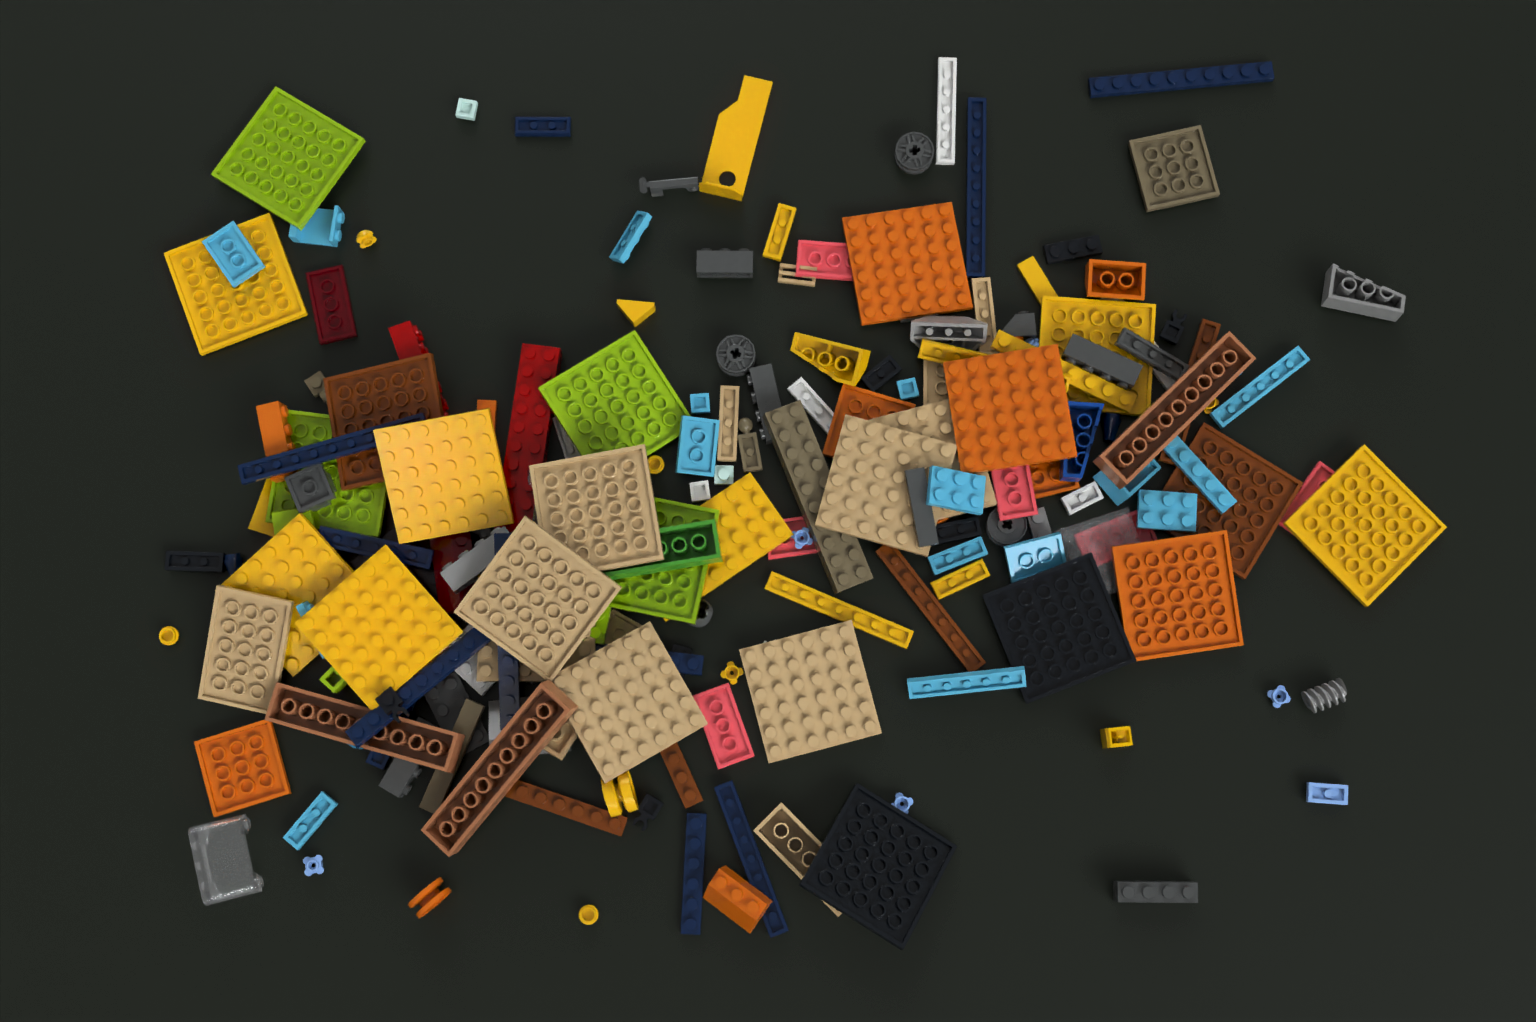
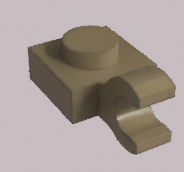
[304,371,327,404]

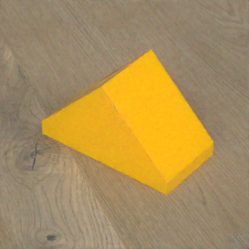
[617,299,656,327]
[1100,726,1133,749]

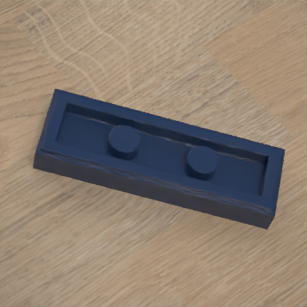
[515,117,571,137]

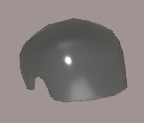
[687,599,713,628]

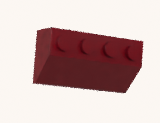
[430,531,475,614]

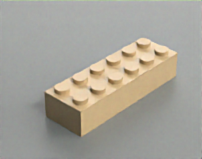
[753,802,842,917]

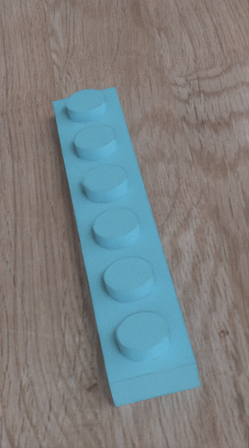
[1209,345,1310,429]
[1163,435,1237,515]
[907,666,1027,699]

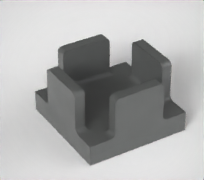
[284,463,337,513]

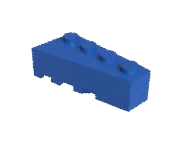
[1059,401,1105,482]

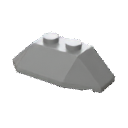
[910,315,988,351]

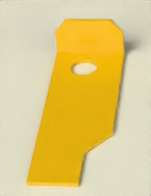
[699,75,773,201]

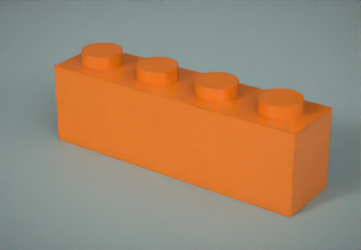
[256,401,300,483]

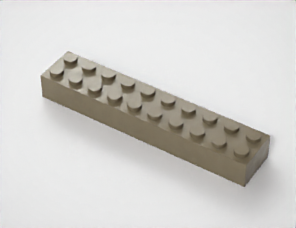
[763,400,873,594]

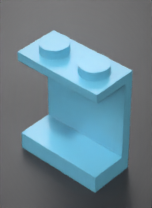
[288,205,345,247]

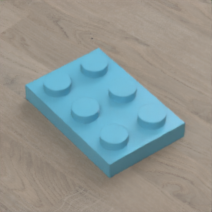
[202,221,266,288]
[675,415,720,477]
[926,465,986,515]
[1136,489,1197,533]
[1003,532,1067,583]

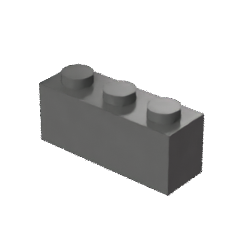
[696,248,753,278]

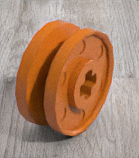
[408,877,452,919]

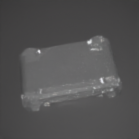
[188,814,264,906]

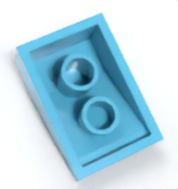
[1092,459,1162,506]

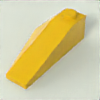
[790,332,871,387]

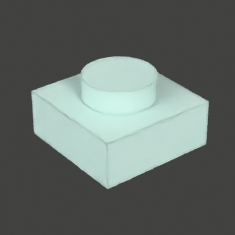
[455,98,478,121]
[714,465,734,486]

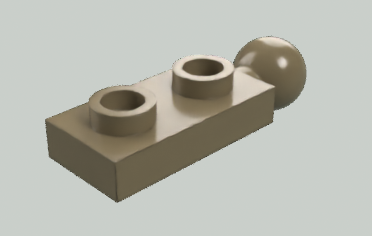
[737,418,763,473]

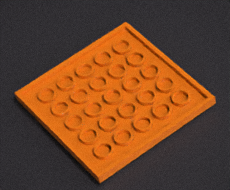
[841,202,973,326]
[943,344,1078,474]
[1111,530,1244,661]

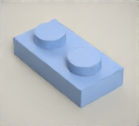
[1306,782,1348,805]

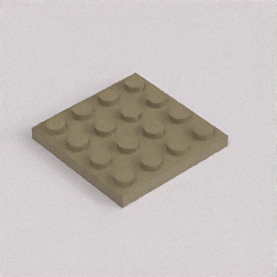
[1128,125,1220,213]

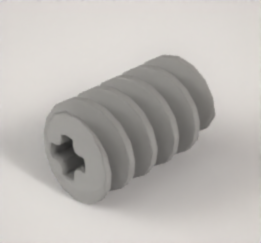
[1301,678,1347,714]

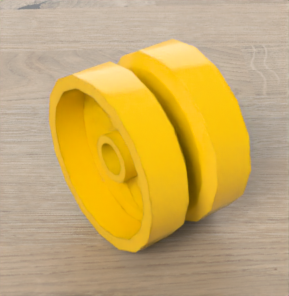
[600,770,639,817]

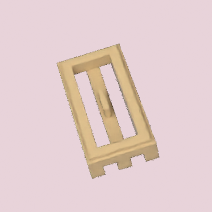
[778,263,817,287]

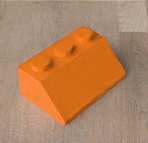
[1084,259,1146,301]
[703,865,773,933]

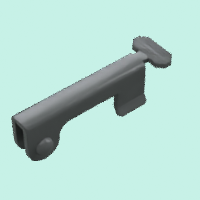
[639,177,699,197]

